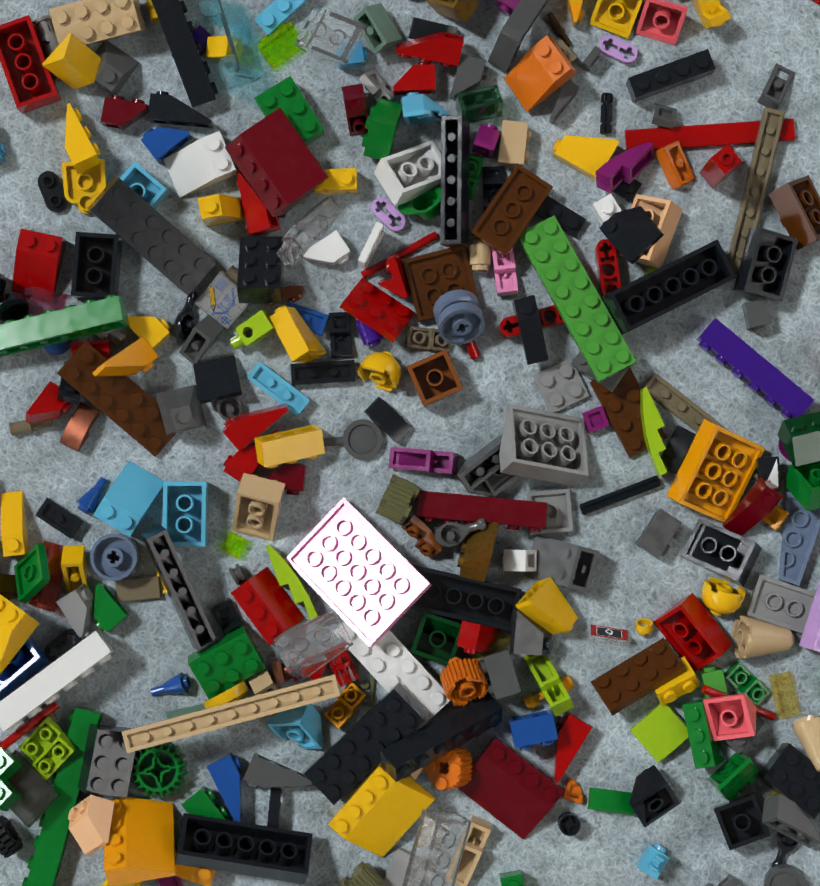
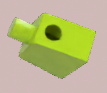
[230,310,276,350]

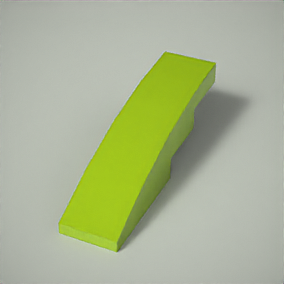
[640,387,667,476]
[266,545,320,621]

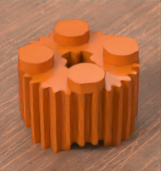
[440,657,488,707]
[423,747,473,790]

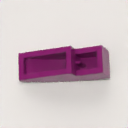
[596,142,654,193]
[388,447,459,475]

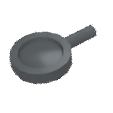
[323,419,383,460]
[763,864,805,886]

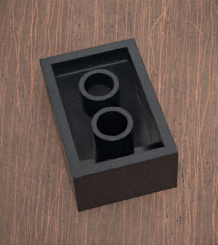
[681,518,762,587]

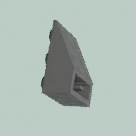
[525,535,600,593]

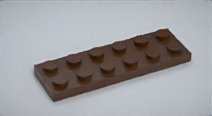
[57,340,176,457]

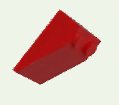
[12,228,67,302]

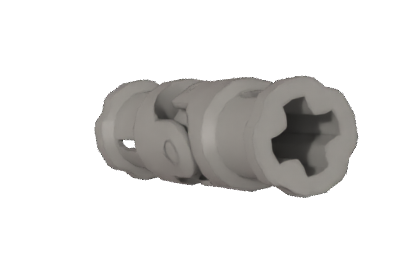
[34,15,62,82]

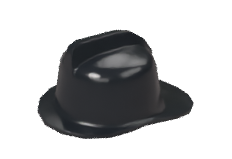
[0,292,34,321]

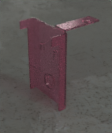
[21,287,71,315]

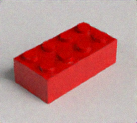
[0,15,62,114]

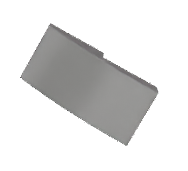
[384,847,418,886]

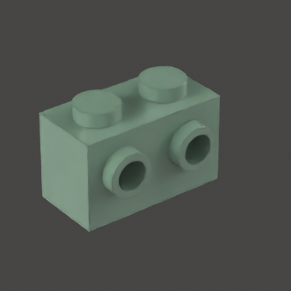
[353,3,403,54]

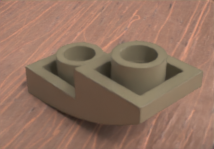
[404,326,451,352]

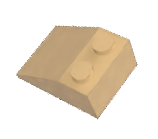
[232,473,285,542]

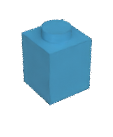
[337,41,368,69]

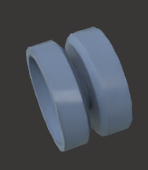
[433,289,485,345]
[90,534,141,581]

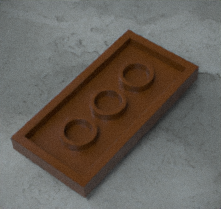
[470,164,553,257]
[589,367,667,458]
[591,638,686,716]

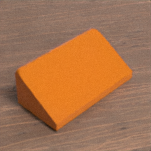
[655,140,695,189]

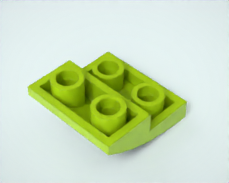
[630,703,689,763]
[18,716,76,780]

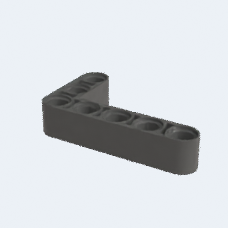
[488,0,549,73]

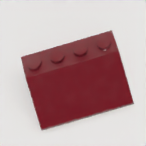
[225,108,329,217]
[458,736,565,840]

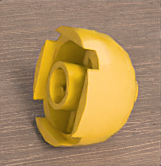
[357,351,401,391]
[701,577,746,616]

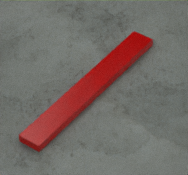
[624,119,795,150]

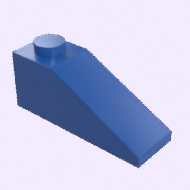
[207,753,242,822]

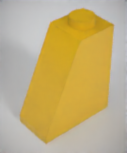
[552,135,619,181]
[197,194,245,227]
[269,305,327,363]
[515,576,578,635]

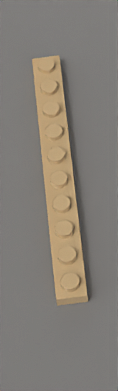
[122,674,341,753]

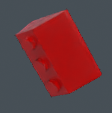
[231,567,305,645]
[653,593,733,672]

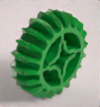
[131,742,188,798]

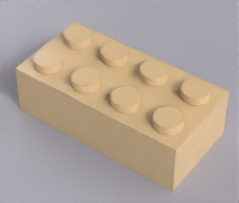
[49,0,146,46]

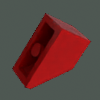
[393,61,436,95]
[26,381,73,424]
[457,620,501,655]

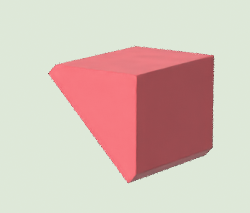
[635,0,688,45]
[703,693,756,741]

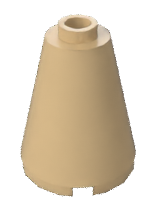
[732,615,795,659]
[792,714,820,772]

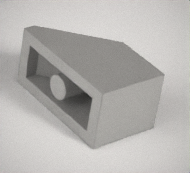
[56,584,95,638]

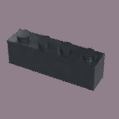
[626,49,716,103]

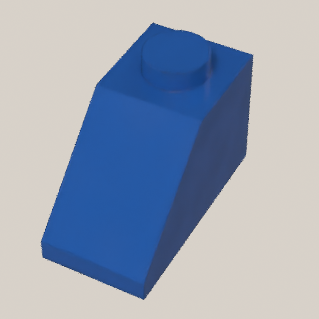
[141,127,192,163]

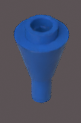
[76,477,108,515]
[151,672,191,697]

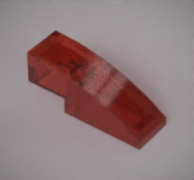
[28,541,63,612]

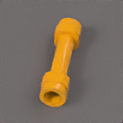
[523,675,574,710]

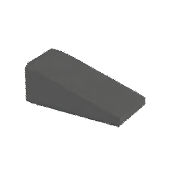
[757,63,795,110]
[549,79,579,124]

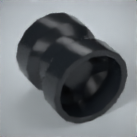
[557,812,580,836]

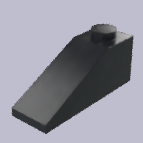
[148,91,214,128]
[512,295,548,365]

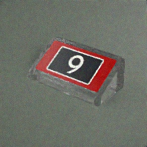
[586,624,631,647]

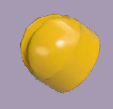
[636,618,653,636]

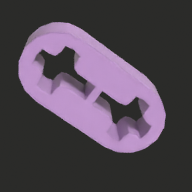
[599,35,638,64]
[371,197,406,232]

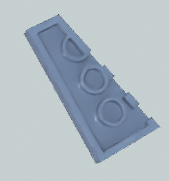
[778,492,820,586]

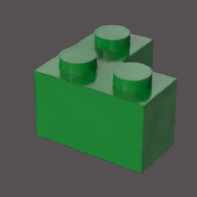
[362,98,402,160]
[0,747,23,811]

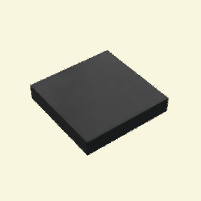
[193,355,242,404]

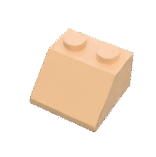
[68,795,114,856]

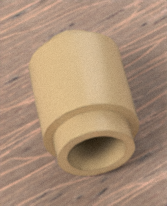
[470,240,491,272]

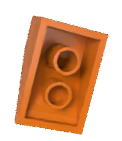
[504,35,578,113]

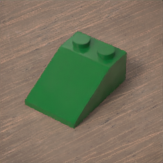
[785,463,820,511]
[707,752,759,801]

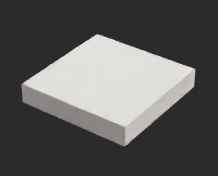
[358,222,384,269]

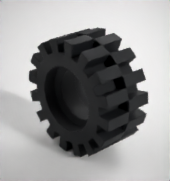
[0,815,23,858]

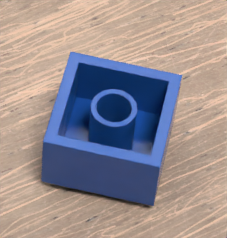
[508,709,558,750]

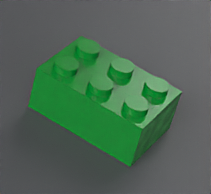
[254,76,325,145]
[188,626,266,699]

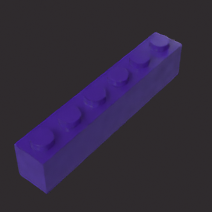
[696,318,814,419]

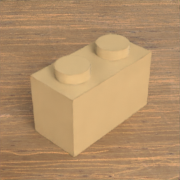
[497,120,531,167]

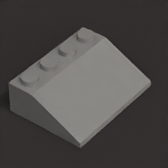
[499,404,589,486]

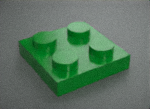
[14,543,50,604]

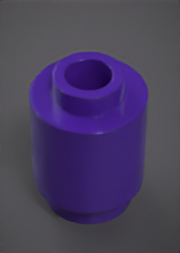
[356,320,384,348]

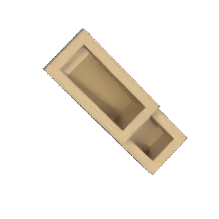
[446,815,492,886]

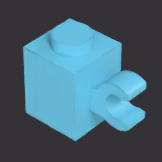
[636,843,670,880]

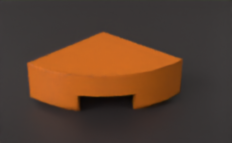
[562,777,583,805]

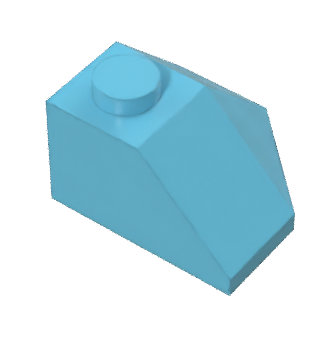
[402,92,448,126]
[267,704,324,749]

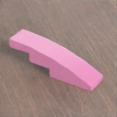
[491,248,518,297]

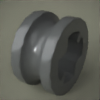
[229,564,247,585]

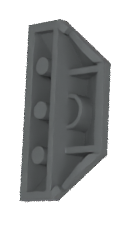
[457,435,521,497]

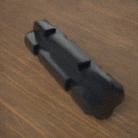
[600,93,613,135]

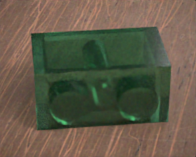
[456,85,503,123]

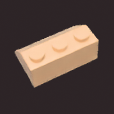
[616,194,683,268]

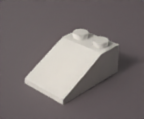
[163,131,237,198]
[374,140,441,206]

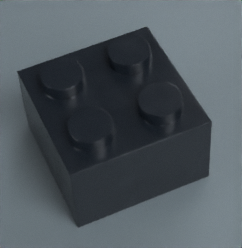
[714,792,771,850]

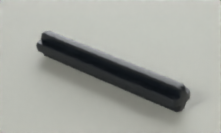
[579,476,661,515]

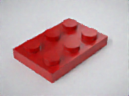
[340,278,415,343]

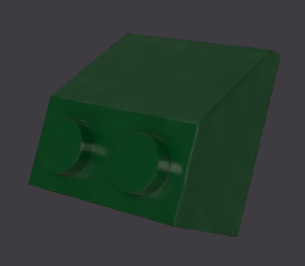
[777,412,820,469]
[410,612,461,665]

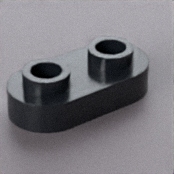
[38,171,67,213]

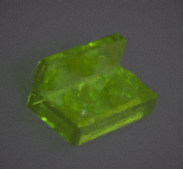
[257,21,307,71]

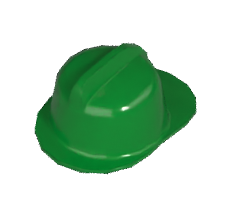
[398,187,441,220]

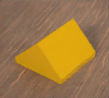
[42,32,102,90]

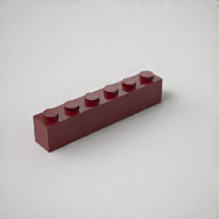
[417,490,548,532]

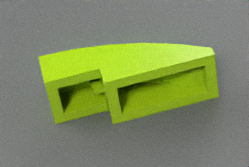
[523,655,574,717]

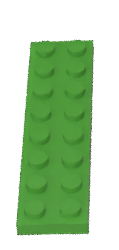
[518,216,637,383]

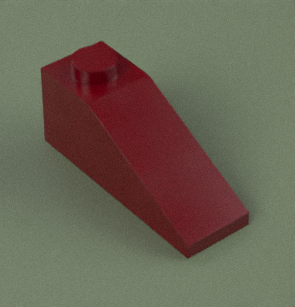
[722,476,784,536]

